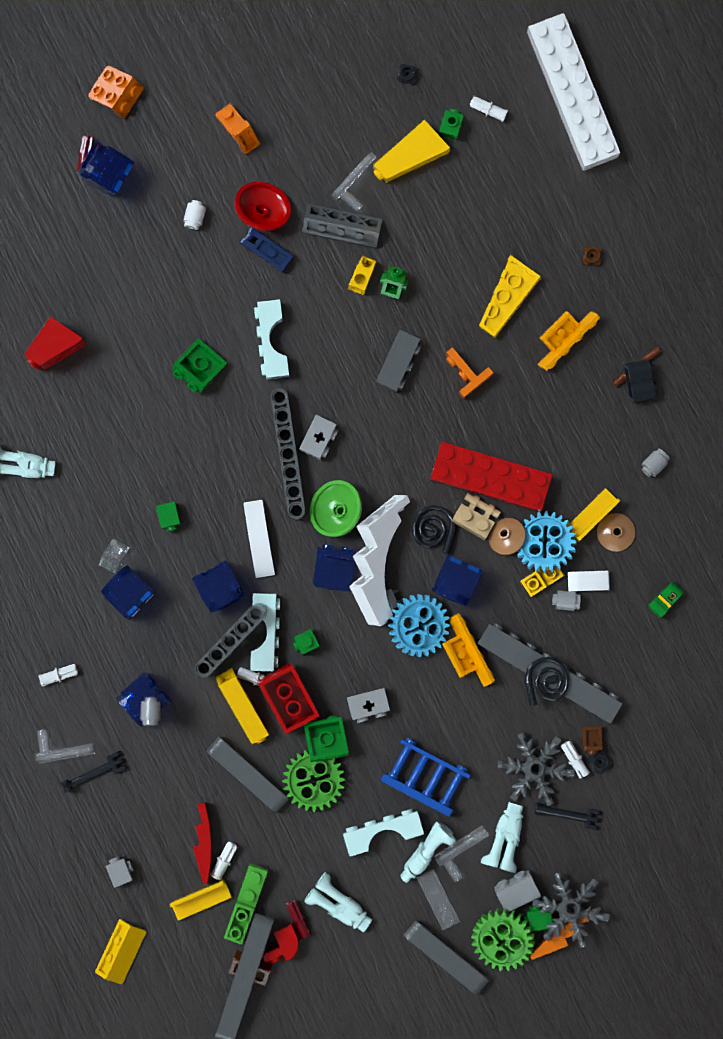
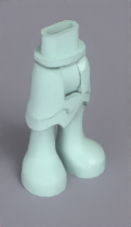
[0,447,56,478]
[481,802,523,873]
[400,821,456,883]
[304,872,372,932]

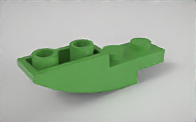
[224,863,268,945]

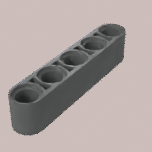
[195,603,267,677]
[206,736,289,813]
[403,920,489,995]

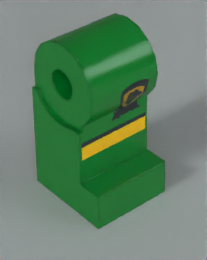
[647,581,684,618]

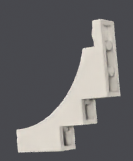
[349,495,410,626]

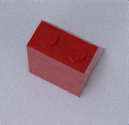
[24,317,86,370]

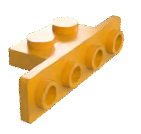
[538,311,600,371]
[442,613,495,687]

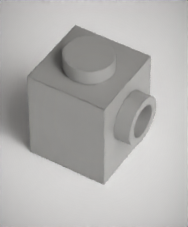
[106,856,134,888]

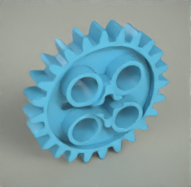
[517,511,577,573]
[388,594,450,657]

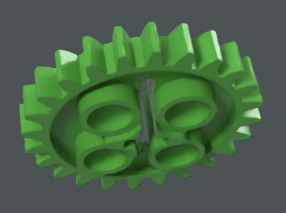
[282,750,345,812]
[471,909,535,971]

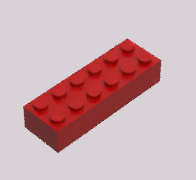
[430,441,552,512]

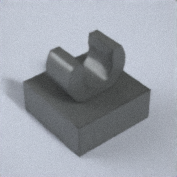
[386,589,403,610]

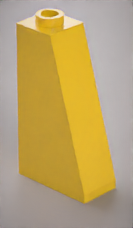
[373,120,450,183]
[216,668,269,744]

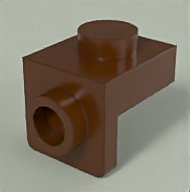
[582,726,603,754]

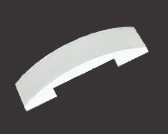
[244,500,275,578]

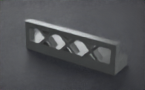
[302,204,383,248]

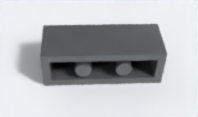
[376,329,422,393]

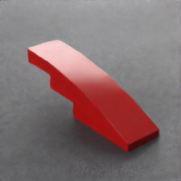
[193,802,212,884]

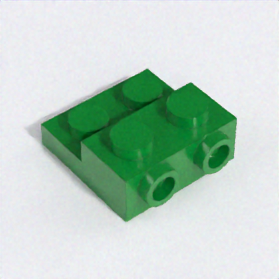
[172,338,227,394]
[304,716,349,762]

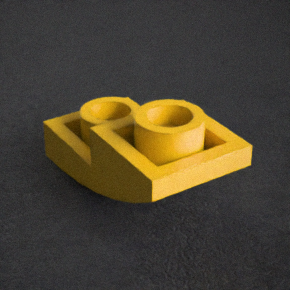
[521,566,564,597]

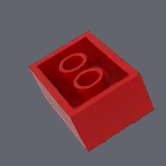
[257,663,320,734]

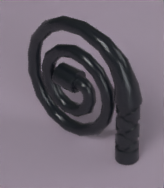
[412,505,457,555]
[524,657,569,706]

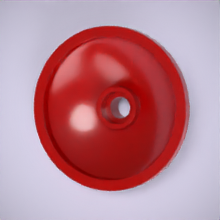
[234,182,291,231]

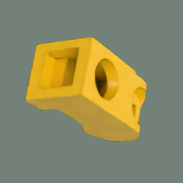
[348,255,377,296]

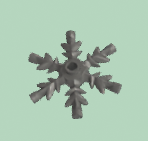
[497,732,574,806]
[532,872,610,948]

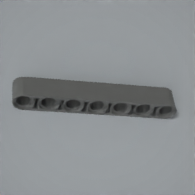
[271,388,305,520]
[215,913,274,1039]

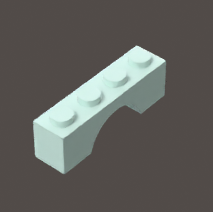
[254,299,289,380]
[250,593,280,672]
[343,809,424,856]

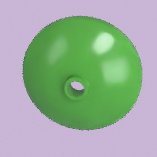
[310,480,362,537]

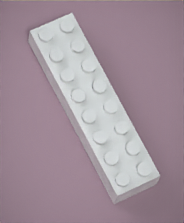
[527,13,620,171]

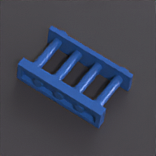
[380,738,471,817]

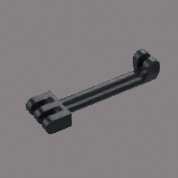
[61,751,127,793]
[534,802,602,830]

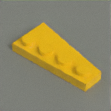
[479,255,541,338]

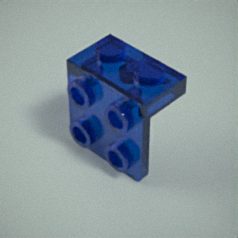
[313,544,356,591]

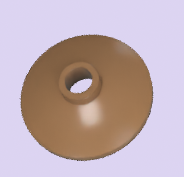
[597,513,635,552]
[489,518,526,555]

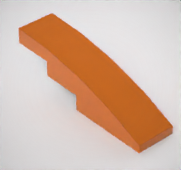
[529,908,595,960]

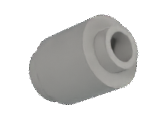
[641,449,670,477]
[552,590,581,611]
[141,697,161,725]

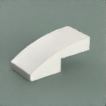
[568,571,610,592]

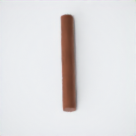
[612,347,661,387]

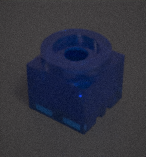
[78,142,135,195]
[431,555,483,607]
[192,561,245,613]
[100,565,157,620]
[116,672,172,727]

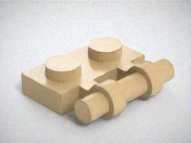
[452,493,501,540]

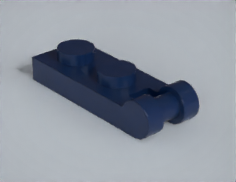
[239,227,293,273]

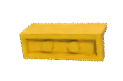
[567,488,620,542]
[170,879,232,921]
[95,919,146,984]

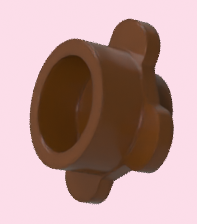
[582,246,602,265]

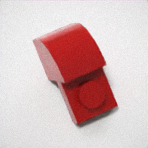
[262,923,298,964]

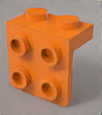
[88,66,144,119]

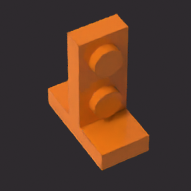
[215,104,260,155]
[446,347,493,399]

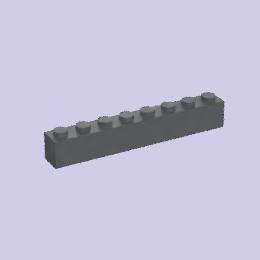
[477,623,622,724]

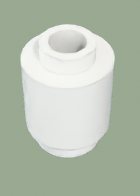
[183,200,206,230]

